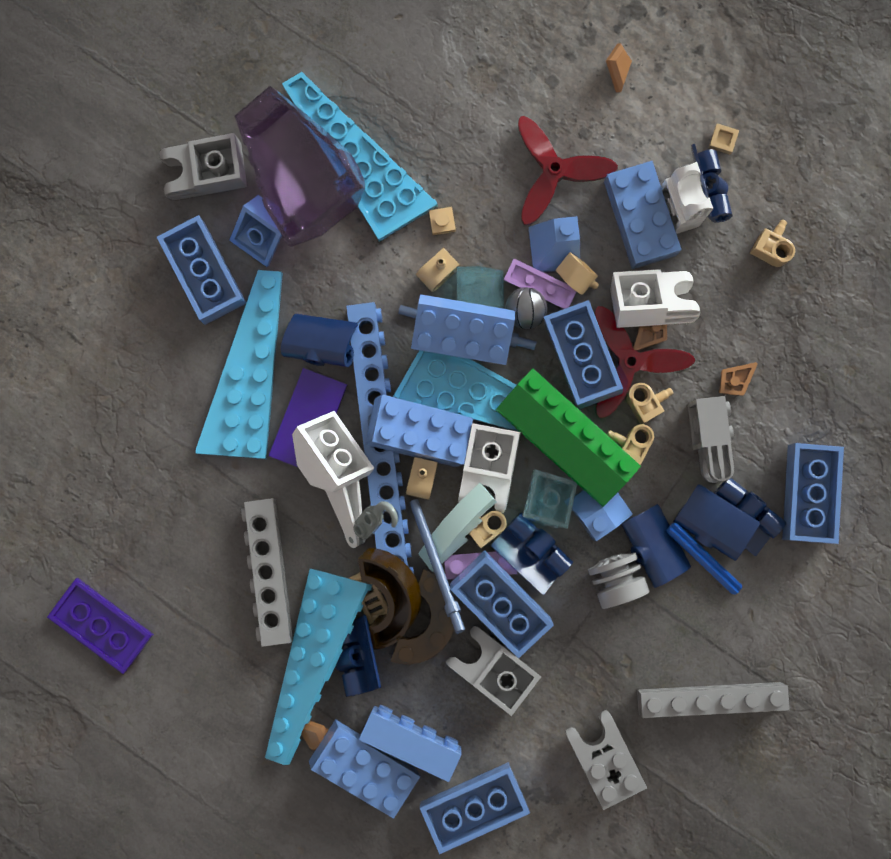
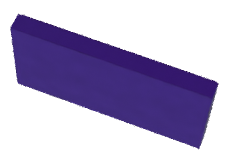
[269,368,348,467]
[47,578,154,674]

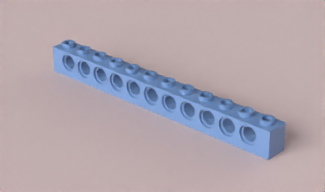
[346,302,414,574]

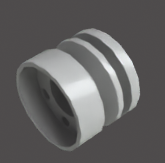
[587,553,650,609]

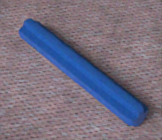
[666,523,742,595]

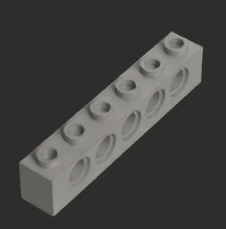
[241,498,293,647]

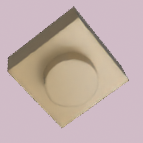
[708,124,739,155]
[429,207,456,235]

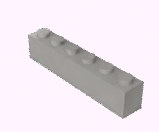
[637,682,790,718]

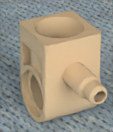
[750,220,795,267]
[416,248,459,292]
[556,252,598,295]
[626,383,673,425]
[607,424,654,465]
[406,457,438,500]
[469,511,507,548]

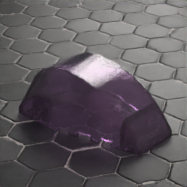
[235,86,365,247]

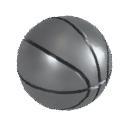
[505,287,547,329]

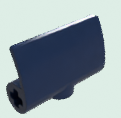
[691,144,733,223]
[281,314,358,367]
[714,478,786,556]
[673,484,760,561]
[621,504,691,588]
[491,512,573,595]
[335,615,381,697]

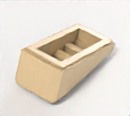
[349,573,388,624]

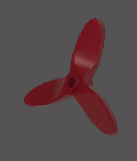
[518,116,618,226]
[595,306,695,418]

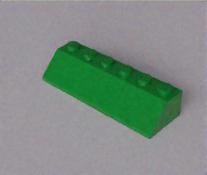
[495,368,641,507]

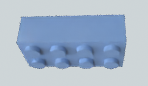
[604,161,681,269]
[157,215,246,325]
[411,294,515,365]
[544,300,623,409]
[365,394,473,467]
[782,443,844,544]
[450,550,554,659]
[359,705,462,782]
[309,719,420,819]
[420,762,530,854]

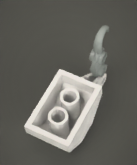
[292,411,398,548]

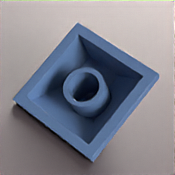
[229,195,284,267]
[528,216,580,273]
[567,490,633,541]

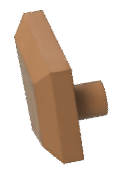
[606,43,632,92]
[633,325,667,351]
[719,362,758,396]
[301,721,328,751]

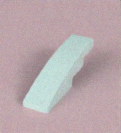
[418,483,497,572]

